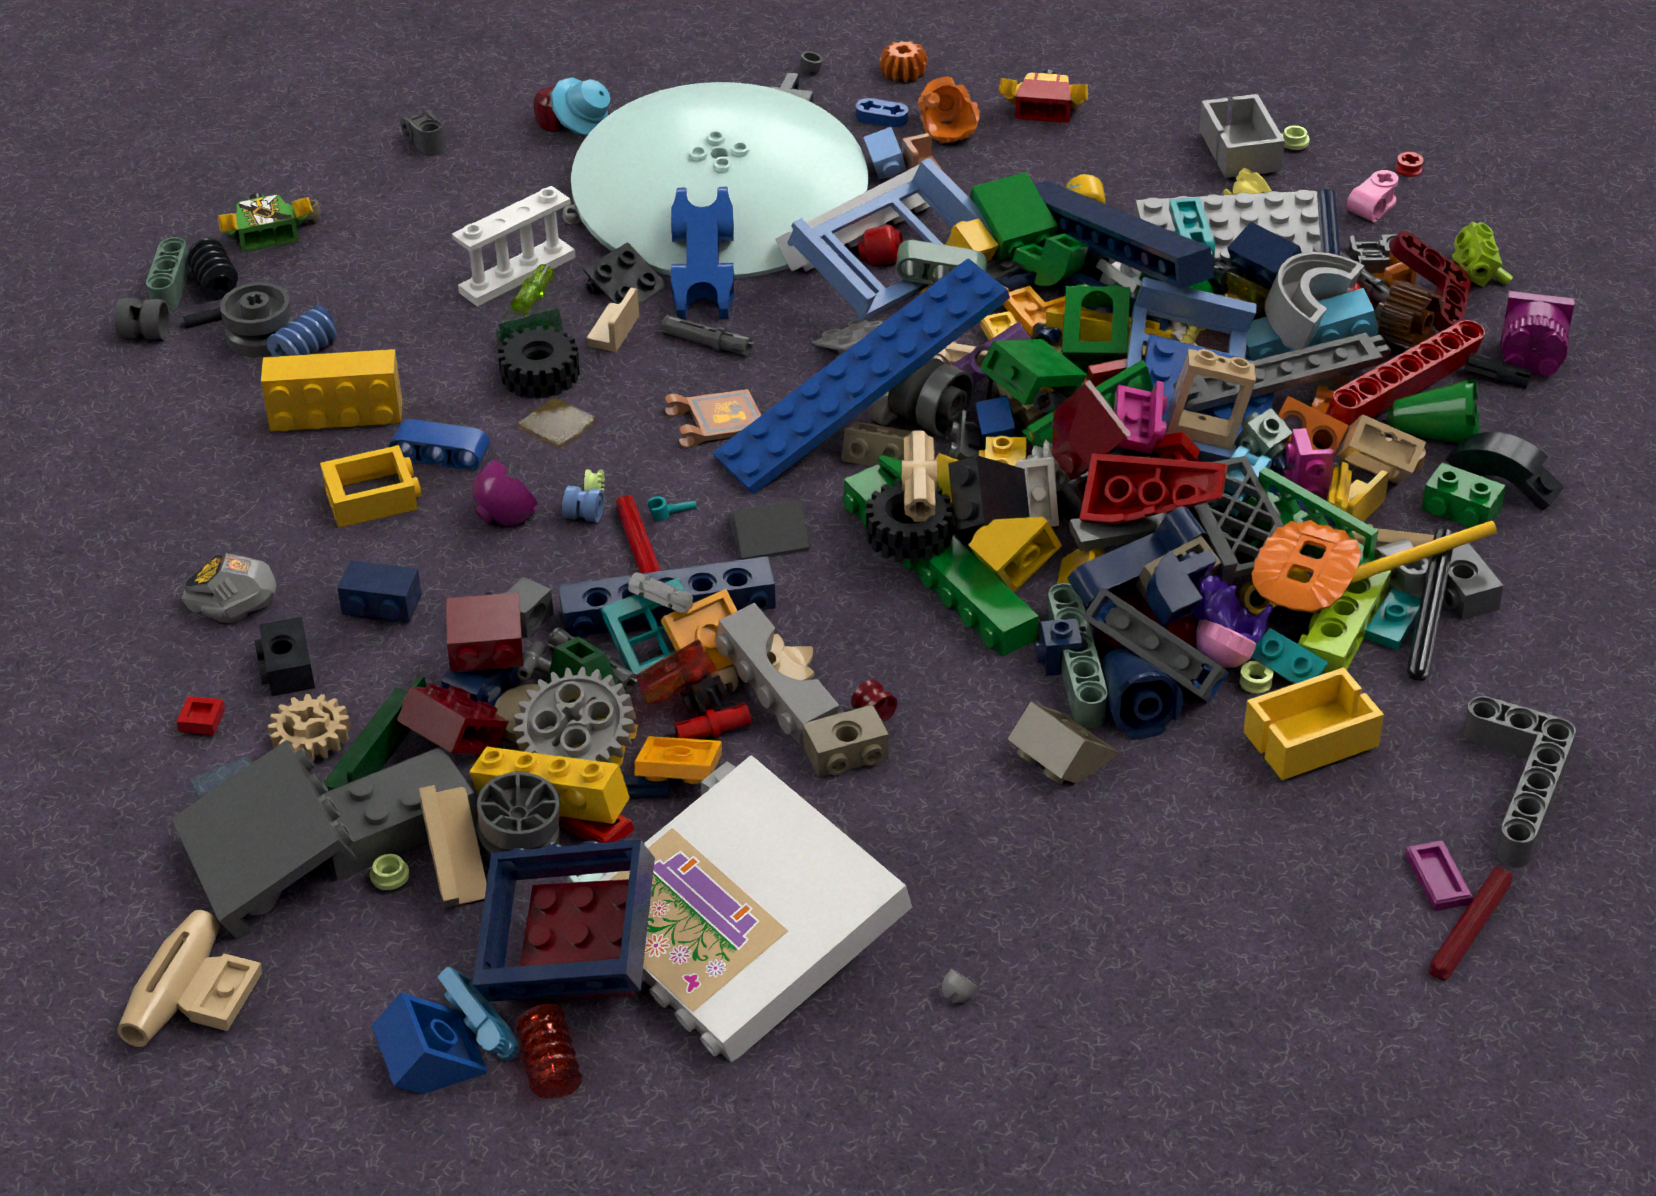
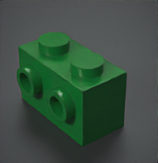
[1422,463,1506,528]

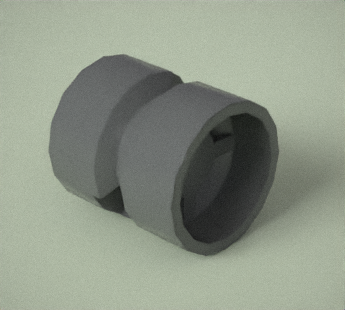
[114,298,170,340]

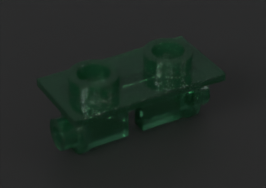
[496,308,563,342]

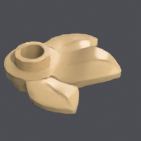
[767,634,814,680]

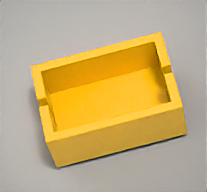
[1243,667,1384,780]

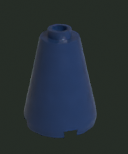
[1101,648,1184,739]

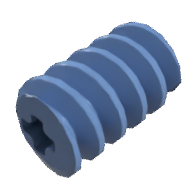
[267,305,337,357]

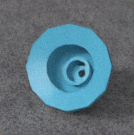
[550,77,610,137]

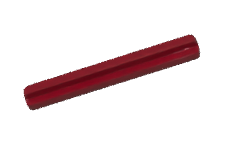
[1429,867,1513,981]

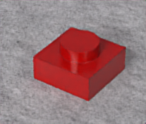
[176,696,225,735]

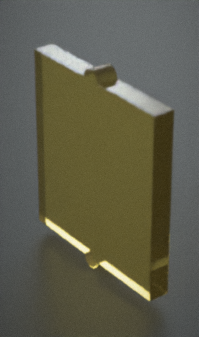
[518,397,597,449]

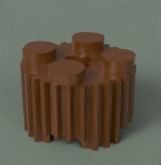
[1375,280,1444,351]

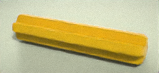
[1327,462,1352,511]

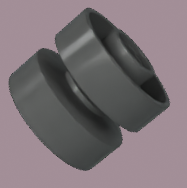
[888,357,974,436]
[477,772,559,867]

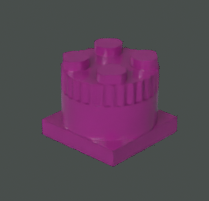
[1500,291,1575,377]

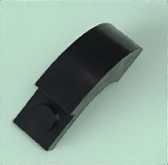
[1445,432,1564,510]

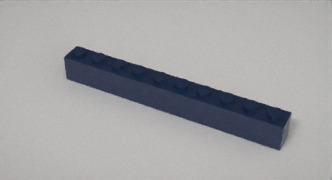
[1034,181,1214,289]

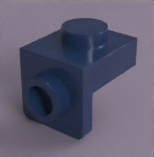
[1034,619,1082,676]

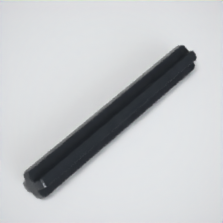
[1407,528,1453,681]

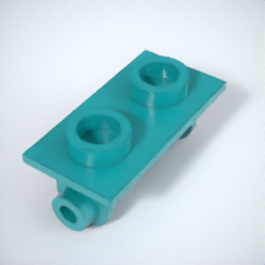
[1251,628,1329,684]

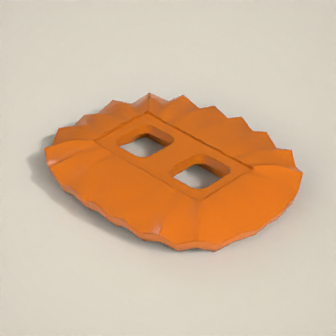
[1251,520,1361,613]

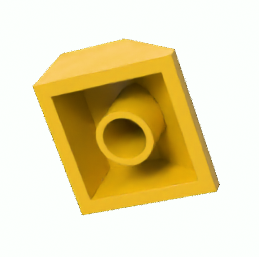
[968,517,1062,592]

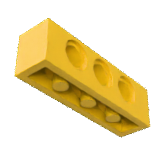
[469,747,630,824]

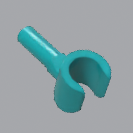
[647,496,696,521]

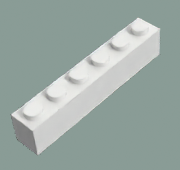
[775,164,930,272]

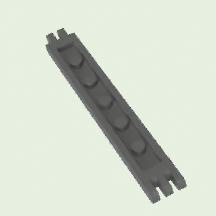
[1173,333,1391,412]

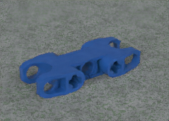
[671,186,734,320]

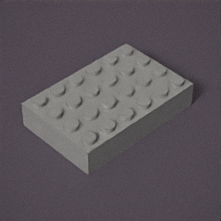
[1135,190,1321,296]

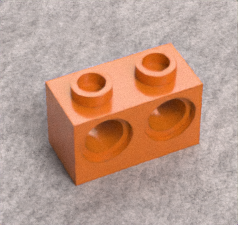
[1278,396,1349,454]

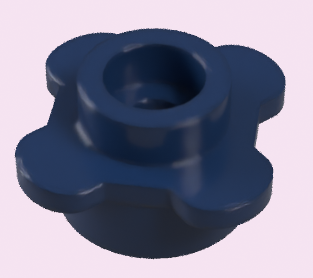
[1031,322,1063,353]

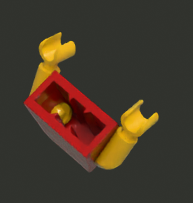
[998,70,1088,123]

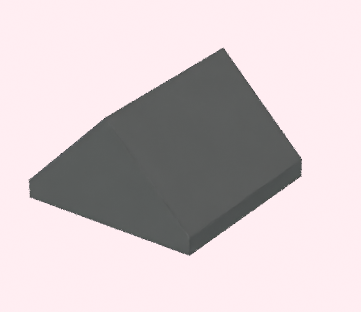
[728,499,809,560]

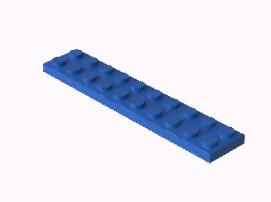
[712,258,1010,494]

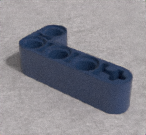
[1067,506,1207,608]

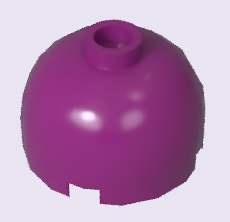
[472,460,539,527]

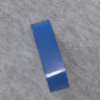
[856,98,908,127]

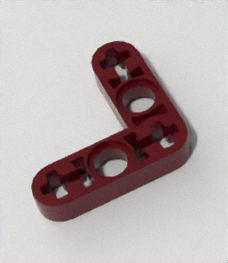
[1389,231,1471,332]

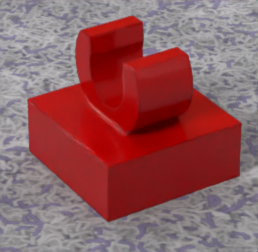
[1153,432,1199,461]

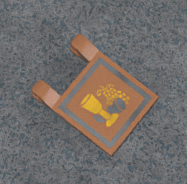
[665,389,761,448]

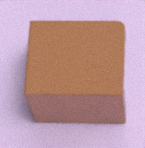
[902,133,941,170]

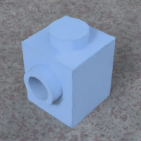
[864,127,907,179]

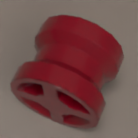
[851,679,898,722]

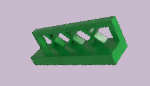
[1022,360,1153,449]
[1240,467,1379,566]

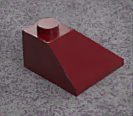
[1052,380,1132,480]

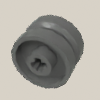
[220,282,293,357]

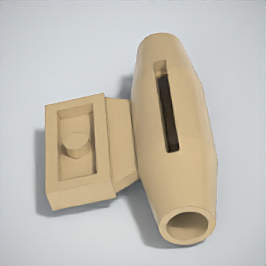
[118,910,262,1047]

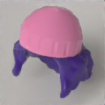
[1193,575,1273,668]

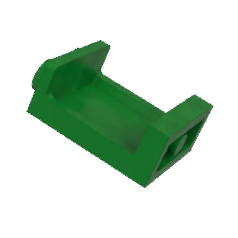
[969,172,1058,260]
[980,339,1087,405]

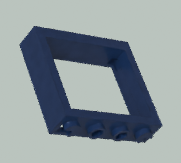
[473,838,655,1002]

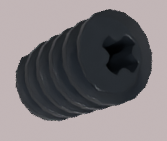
[187,238,238,301]

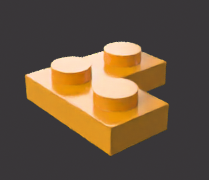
[1002,286,1085,337]

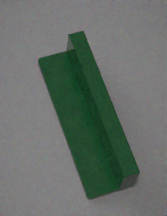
[324,676,426,791]

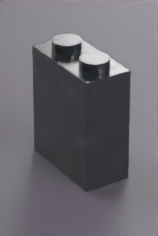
[948,455,1030,536]

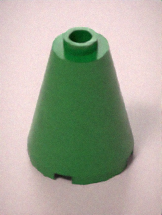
[1387,380,1479,444]

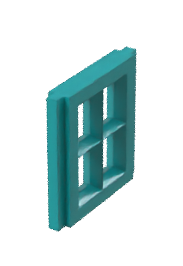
[600,578,686,686]

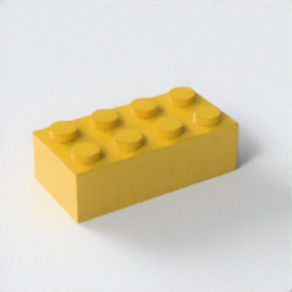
[261,349,402,431]

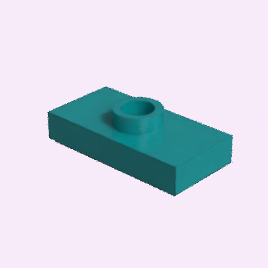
[1364,588,1421,650]

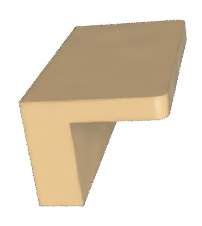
[586,288,639,352]

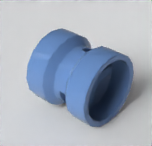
[562,485,604,523]

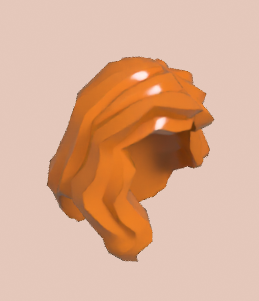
[918,76,980,144]

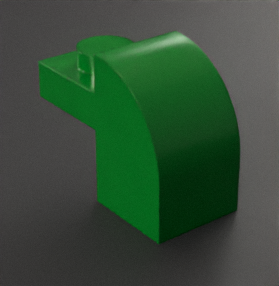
[1013,233,1089,286]

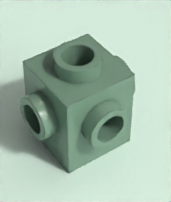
[1234,408,1292,461]

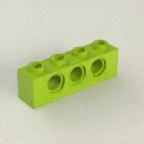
[1298,570,1391,675]

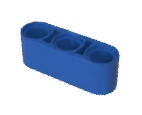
[388,419,490,471]

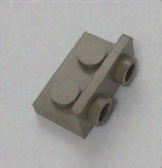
[841,421,912,467]

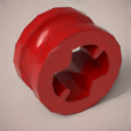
[1396,152,1424,177]

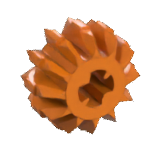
[880,40,927,83]

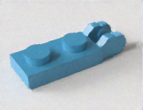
[438,967,521,1062]

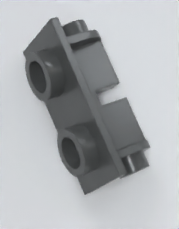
[944,410,981,460]

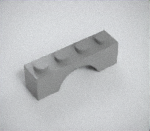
[715,603,839,743]

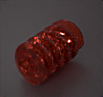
[515,1004,582,1098]

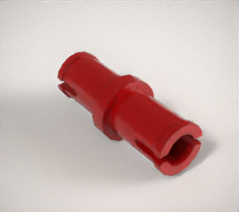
[674,702,752,739]

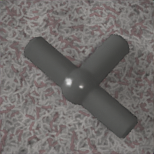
[517,641,551,680]

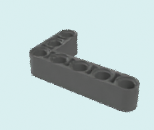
[1463,696,1576,867]

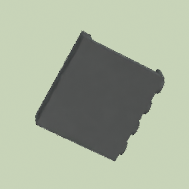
[171,740,357,939]

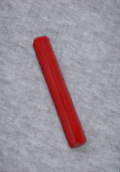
[616,494,661,574]

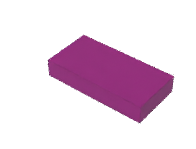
[1405,840,1473,911]

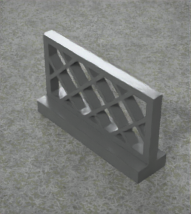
[1187,456,1284,586]

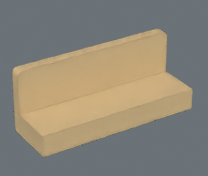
[419,785,487,908]

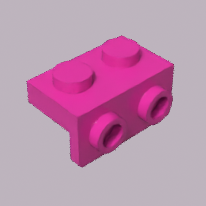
[1114,381,1168,454]
[1282,428,1334,501]

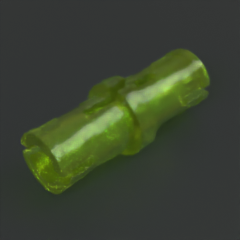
[511,264,555,314]

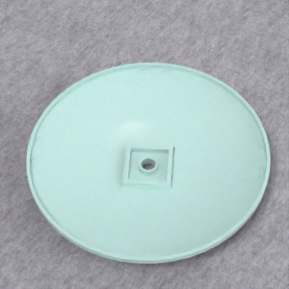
[571,82,868,279]

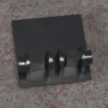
[583,242,668,304]

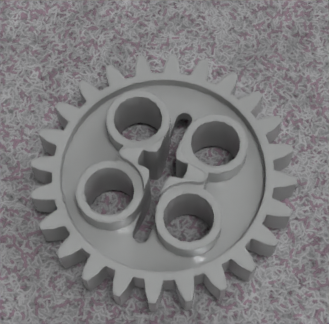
[513,667,636,763]

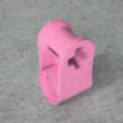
[1346,170,1398,222]

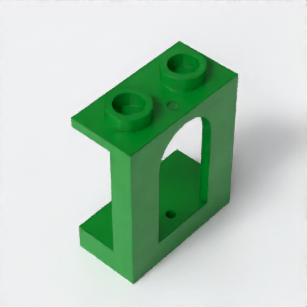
[1062,284,1131,369]

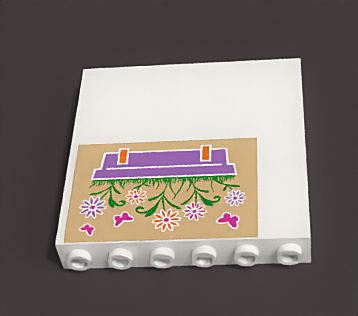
[599,755,912,1062]

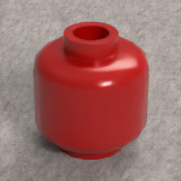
[858,225,904,267]

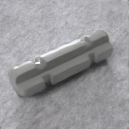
[627,572,693,614]

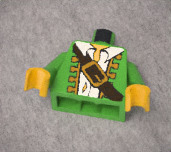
[217,193,313,253]

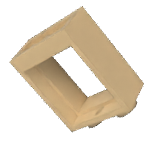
[1166,349,1256,450]
[1335,414,1426,484]

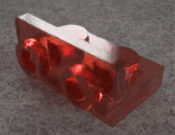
[636,639,716,705]

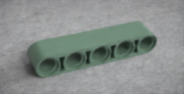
[1047,583,1108,728]

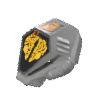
[181,553,277,623]

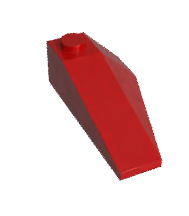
[1079,453,1228,524]

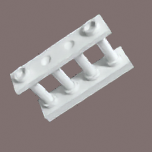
[452,186,576,306]

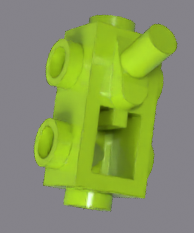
[1452,221,1513,287]

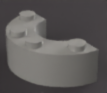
[1265,252,1364,350]

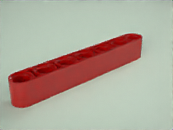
[1325,320,1485,431]

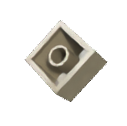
[1008,702,1119,784]

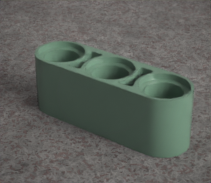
[146,237,191,312]
[896,240,987,285]

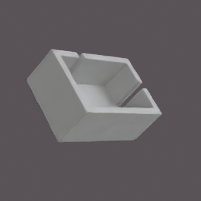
[1199,94,1285,178]

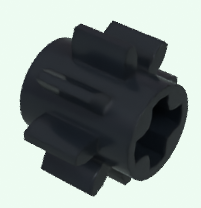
[680,671,728,716]

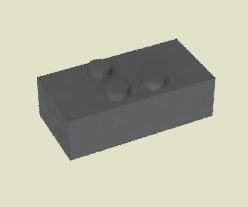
[324,746,478,881]

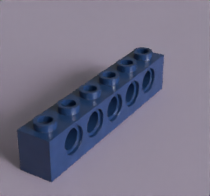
[558,556,776,637]

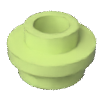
[1281,126,1310,150]
[370,854,409,890]

